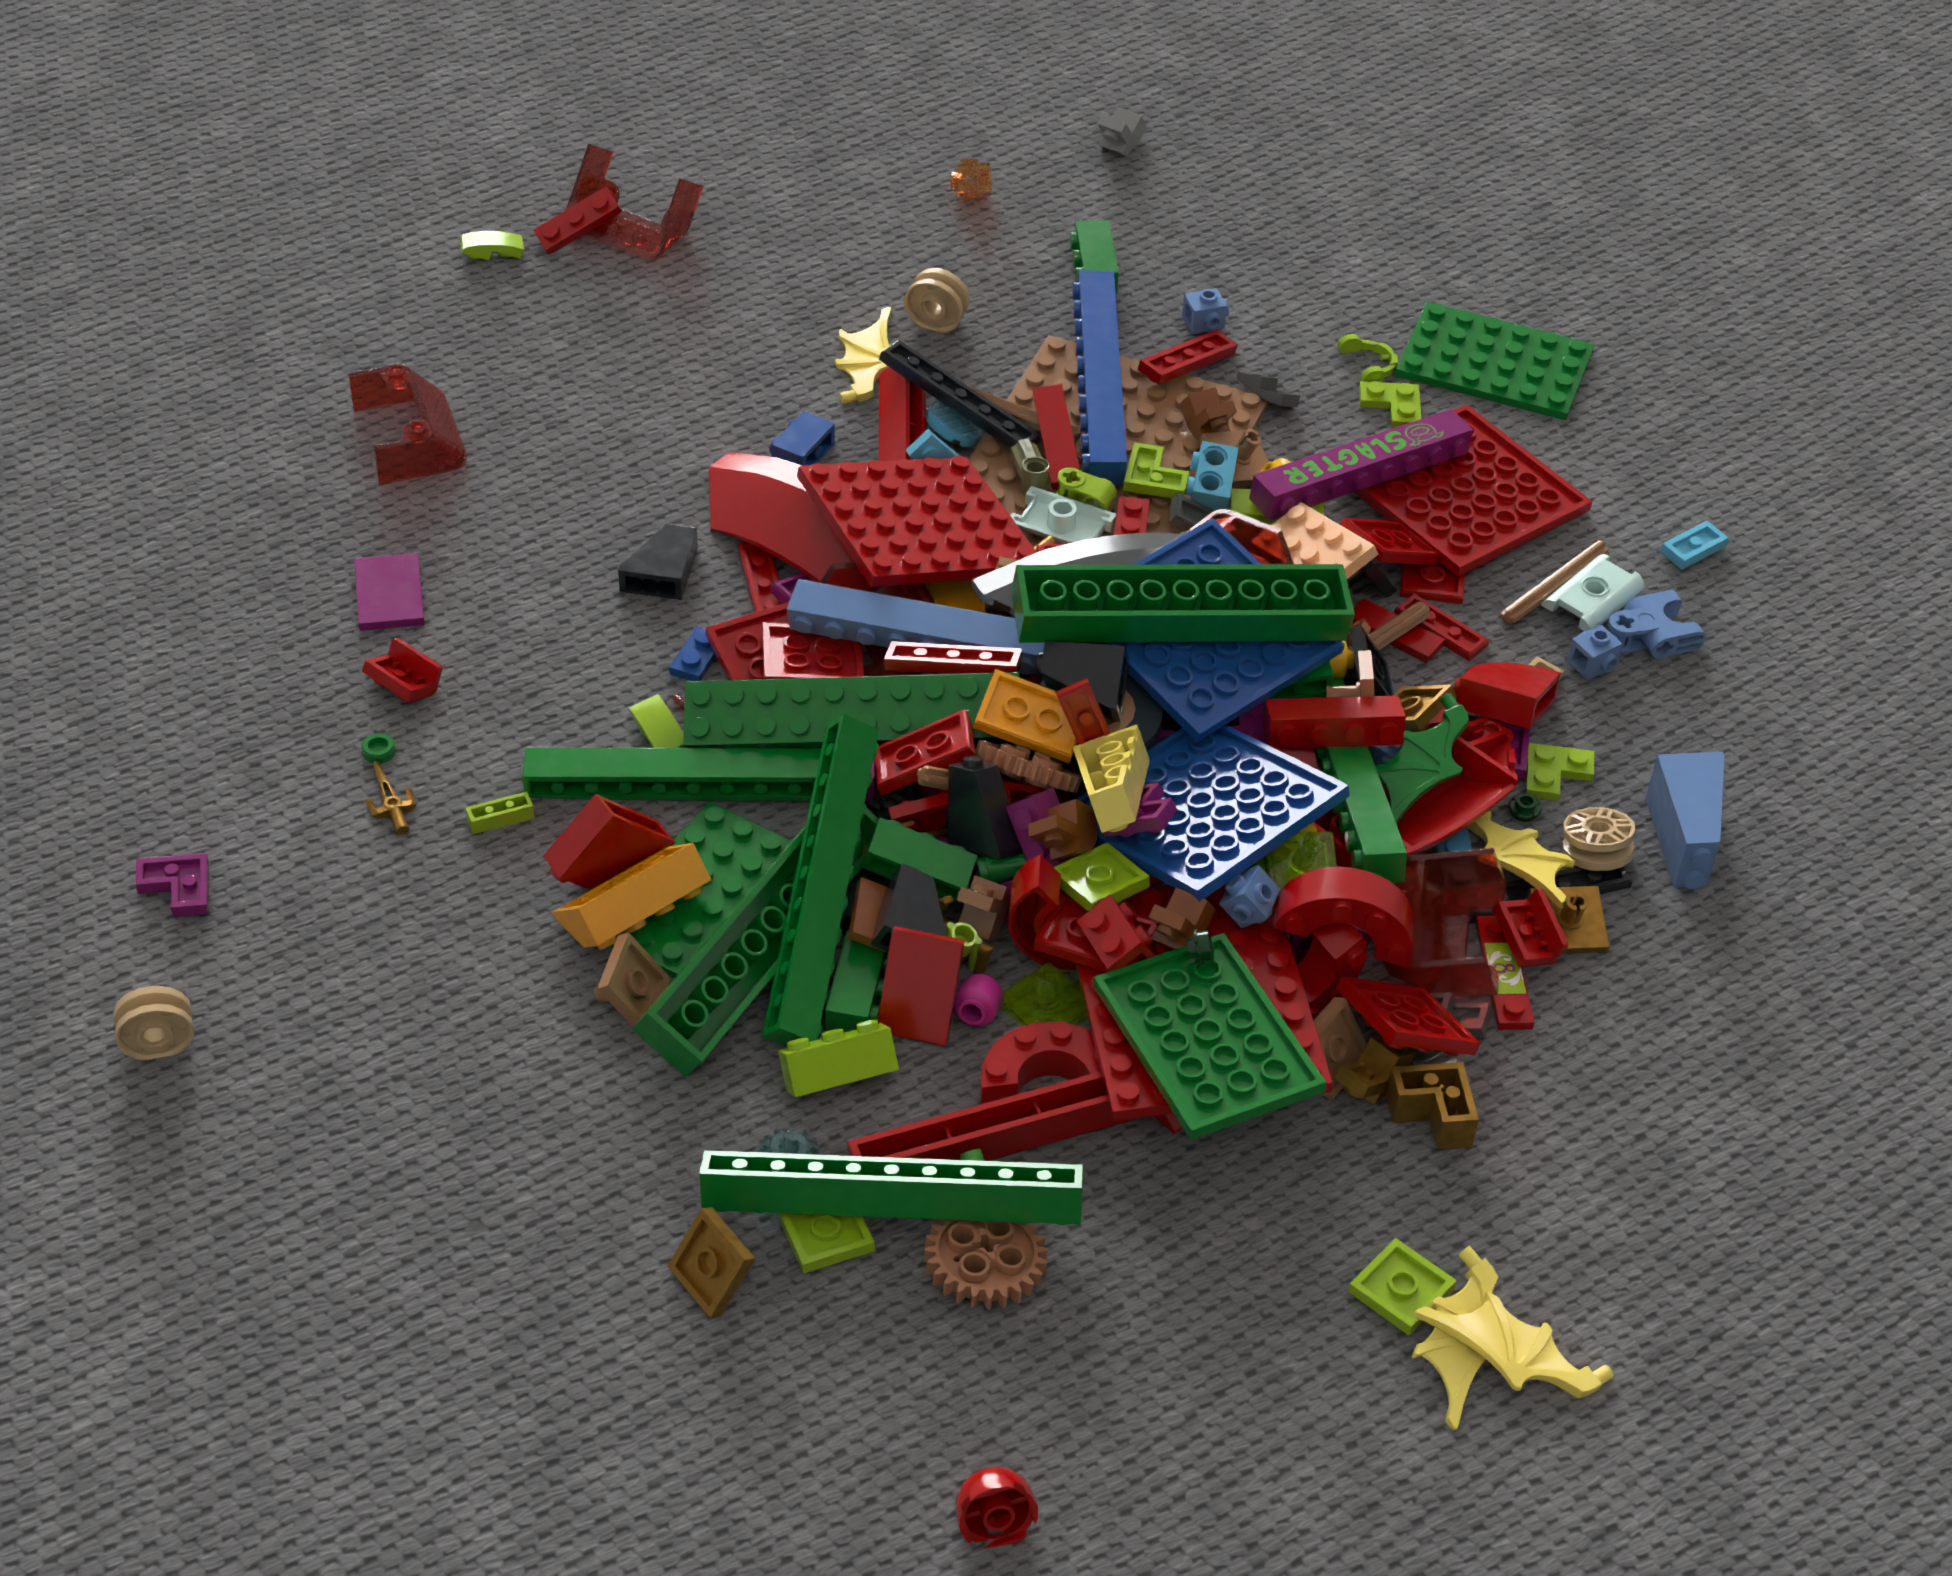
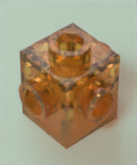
[950,159,992,200]

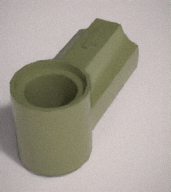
[1010,439,1050,495]

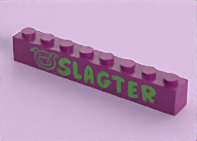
[1249,409,1473,520]

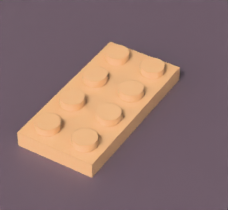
[1254,502,1378,579]

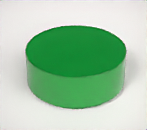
[361,734,396,764]

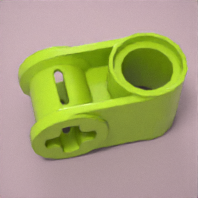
[1055,467,1117,510]

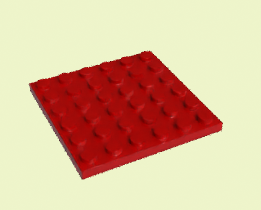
[1354,404,1593,576]
[796,456,1037,587]

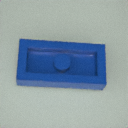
[669,626,716,681]

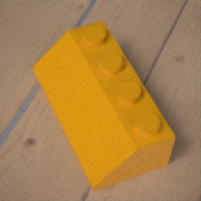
[552,843,712,950]

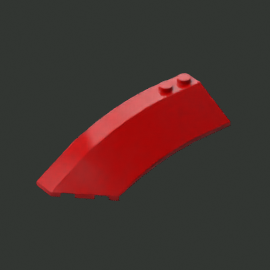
[708,452,880,592]
[1310,717,1518,868]

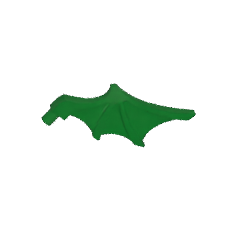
[1375,693,1469,824]

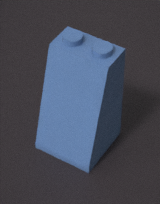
[1645,752,1724,889]

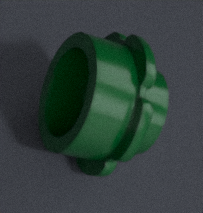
[1508,793,1542,822]
[1187,929,1215,964]

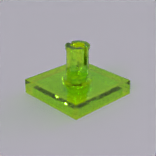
[1264,831,1337,889]
[1001,962,1088,1026]

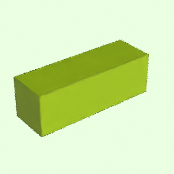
[465,792,534,834]

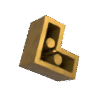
[1386,1062,1479,1149]

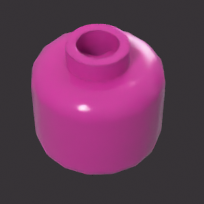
[953,974,1004,1027]

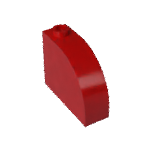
[1453,662,1561,729]
[543,794,676,889]

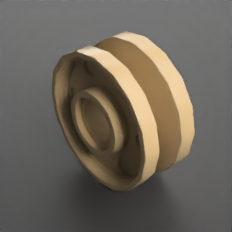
[904,268,970,333]
[1562,807,1636,871]
[113,986,194,1060]

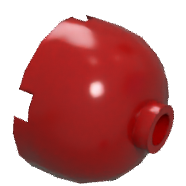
[956,1466,1038,1549]

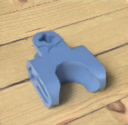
[1608,590,1706,659]

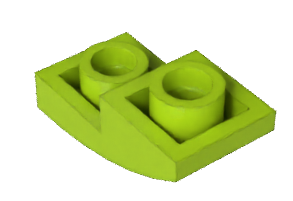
[460,231,524,261]
[629,694,684,748]

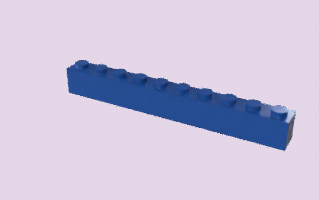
[1072,270,1127,486]

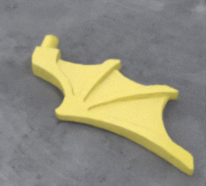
[835,307,892,405]
[1467,809,1575,909]
[1412,1245,1498,1431]
[1414,1291,1613,1398]

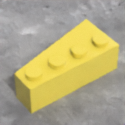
[1073,724,1150,833]

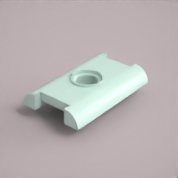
[1011,486,1117,544]
[1541,554,1645,631]

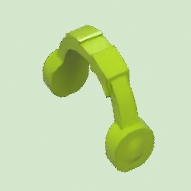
[1337,334,1398,382]

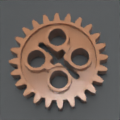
[975,740,1083,793]
[924,1219,1048,1310]

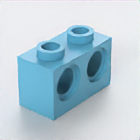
[1185,441,1238,515]

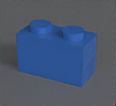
[770,411,835,466]

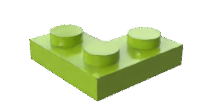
[1359,381,1422,428]
[1123,442,1190,499]
[1525,743,1594,801]

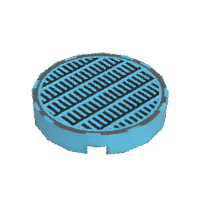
[926,401,983,447]

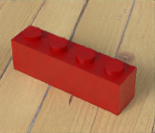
[1263,696,1406,749]

